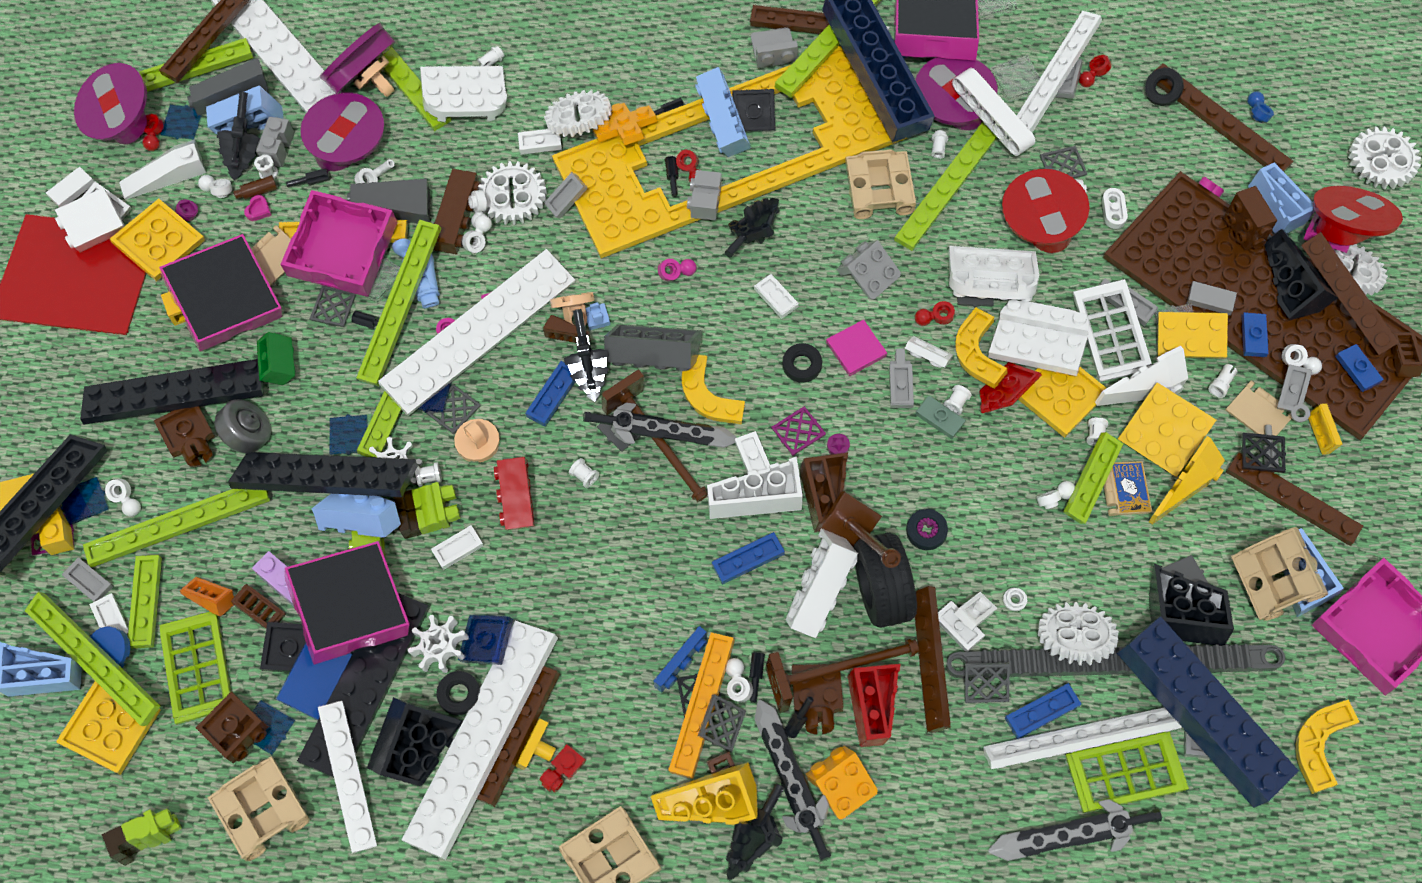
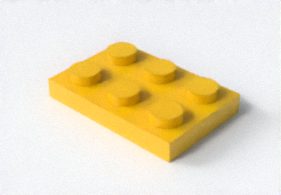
[1157,312,1228,359]

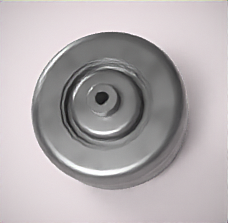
[215,399,271,454]

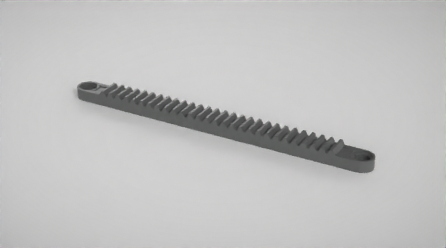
[946,644,1285,678]

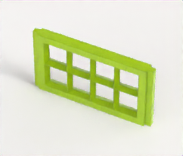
[159,612,231,725]
[1065,732,1189,813]

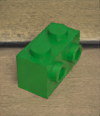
[257,332,296,385]

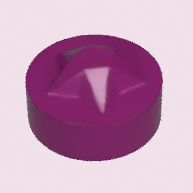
[175,199,198,221]
[827,434,850,455]

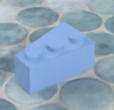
[206,85,284,135]
[1248,163,1315,234]
[312,494,401,538]
[1283,528,1344,617]
[0,642,82,697]

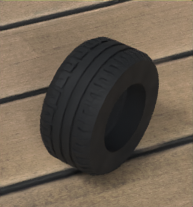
[854,532,917,628]

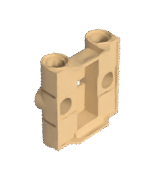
[845,149,916,219]
[1231,527,1328,621]
[207,756,310,862]
[559,806,662,883]

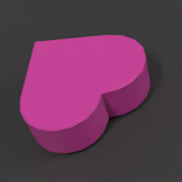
[1199,176,1224,197]
[244,195,272,221]

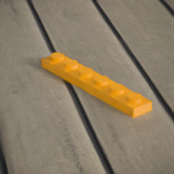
[668,632,735,779]

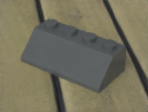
[604,324,702,371]

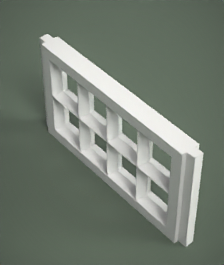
[1073,280,1152,382]

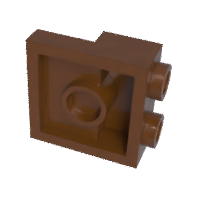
[195,691,269,764]

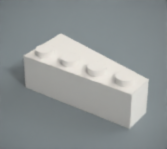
[707,457,803,519]
[786,528,858,638]

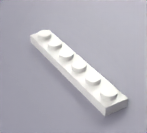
[318,701,377,854]

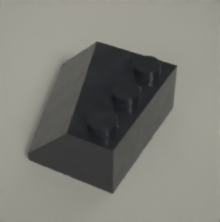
[1149,563,1234,646]
[367,697,463,787]

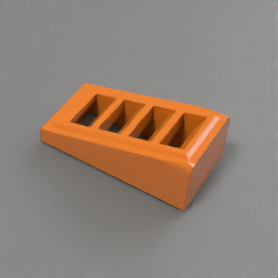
[180,577,234,616]

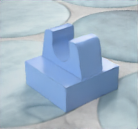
[585,302,610,331]

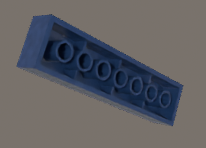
[822,0,935,143]
[1117,616,1299,808]

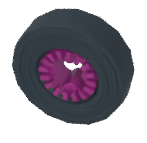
[906,509,948,551]

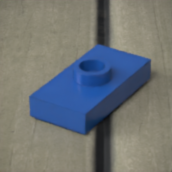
[1241,313,1269,357]
[1336,344,1384,392]

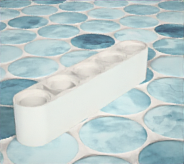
[952,68,1035,156]

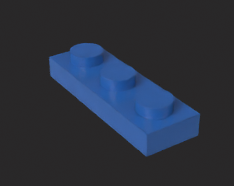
[525,361,576,427]
[712,532,785,585]
[653,626,707,693]
[1005,683,1081,739]

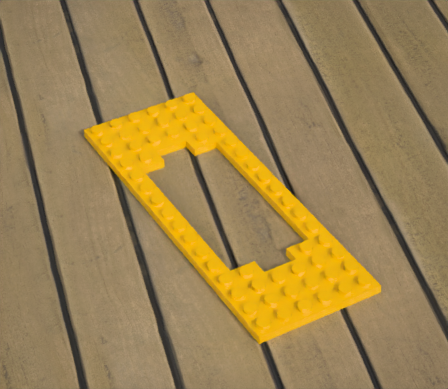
[552,46,907,258]

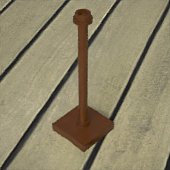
[601,369,707,503]
[816,490,901,568]
[765,639,919,713]

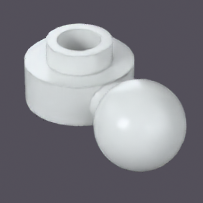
[198,175,232,198]
[469,190,487,228]
[462,215,492,253]
[1282,344,1322,375]
[105,479,141,517]
[1036,481,1075,509]
[726,658,753,702]

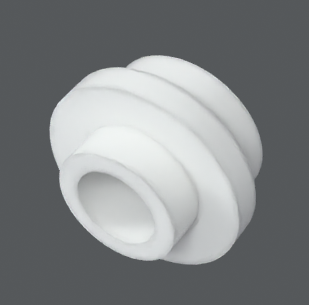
[1003,588,1027,611]

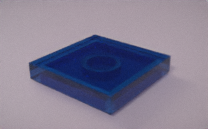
[458,615,513,665]

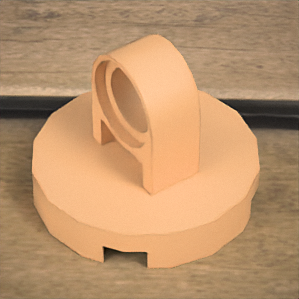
[354,56,395,97]
[550,292,595,325]
[454,419,500,462]

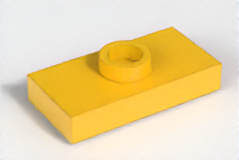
[1308,404,1343,455]

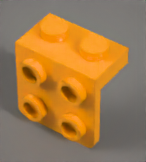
[805,746,878,820]

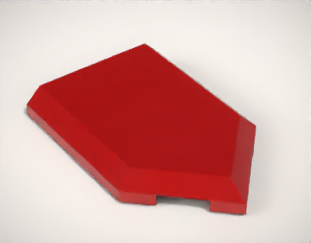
[980,362,1042,413]

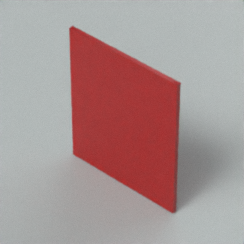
[0,214,147,335]

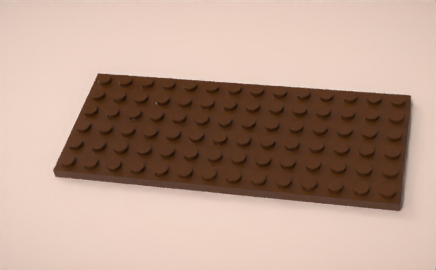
[1103,171,1422,441]

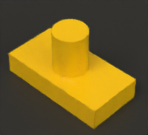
[515,719,556,770]

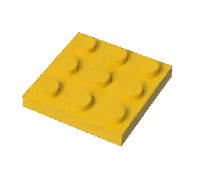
[110,199,205,282]
[1018,367,1106,438]
[1118,382,1217,477]
[56,681,161,775]

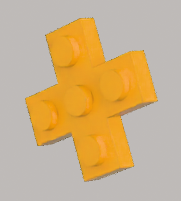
[592,103,657,146]

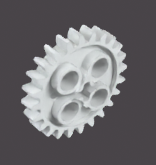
[544,90,612,137]
[1348,126,1421,189]
[478,161,547,225]
[1318,244,1388,296]
[1038,602,1119,665]

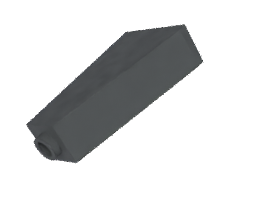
[187,58,270,116]
[347,178,430,224]

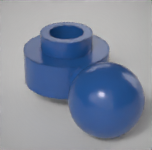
[1247,92,1274,122]

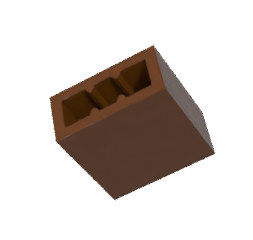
[1224,186,1278,250]

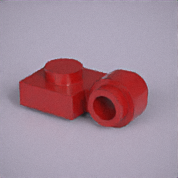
[540,744,586,793]

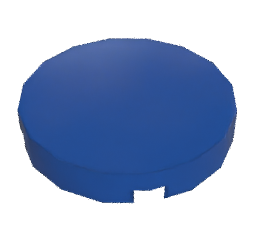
[90,626,130,668]

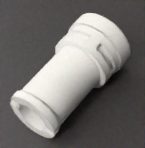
[1208,364,1237,398]

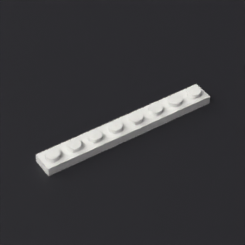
[1017,11,1102,133]
[983,708,1182,769]

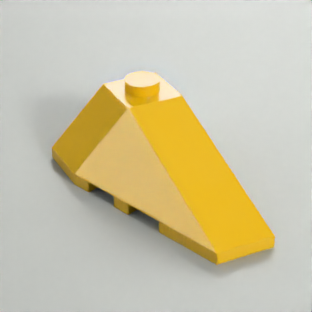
[1149,436,1225,525]
[650,762,758,825]

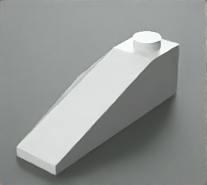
[119,139,206,200]
[1095,346,1188,406]

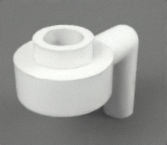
[355,159,394,183]

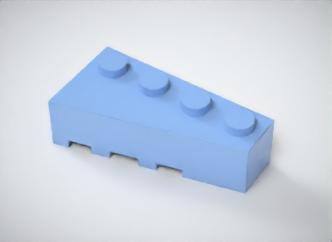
[695,67,751,157]

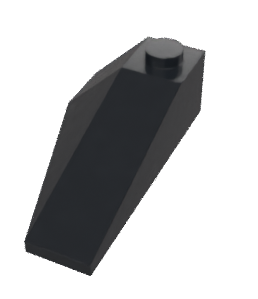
[1265,229,1338,320]

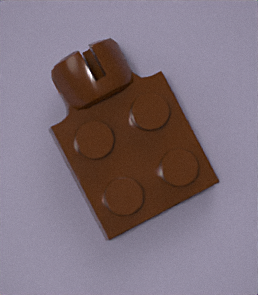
[154,406,215,467]
[791,664,843,735]

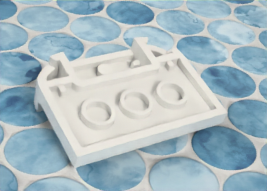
[420,66,507,122]
[948,246,1039,302]
[988,299,1089,376]

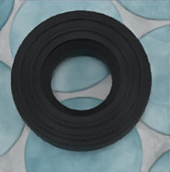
[1145,67,1184,106]
[782,343,822,383]
[436,671,480,715]

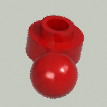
[1079,55,1112,88]
[142,114,164,151]
[676,150,699,182]
[915,301,955,326]

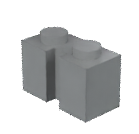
[256,116,295,167]
[687,170,722,220]

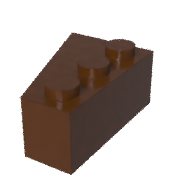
[799,452,848,533]

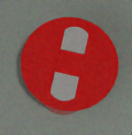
[1002,169,1090,253]
[1313,186,1403,246]

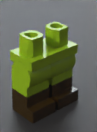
[394,482,461,539]
[101,809,182,866]

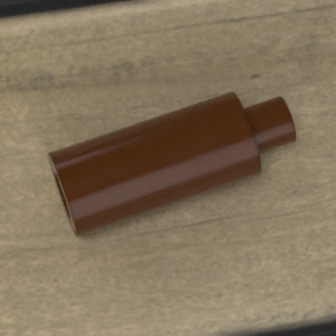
[233,175,278,200]

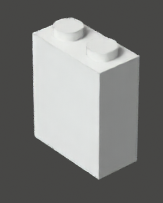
[55,188,125,252]

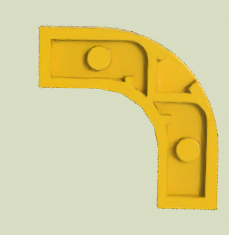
[956,307,1007,389]
[682,355,745,424]
[1296,699,1360,794]

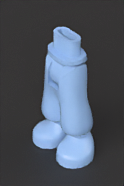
[392,239,440,308]

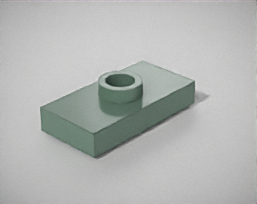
[915,396,966,439]

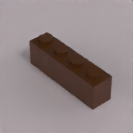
[433,168,481,255]

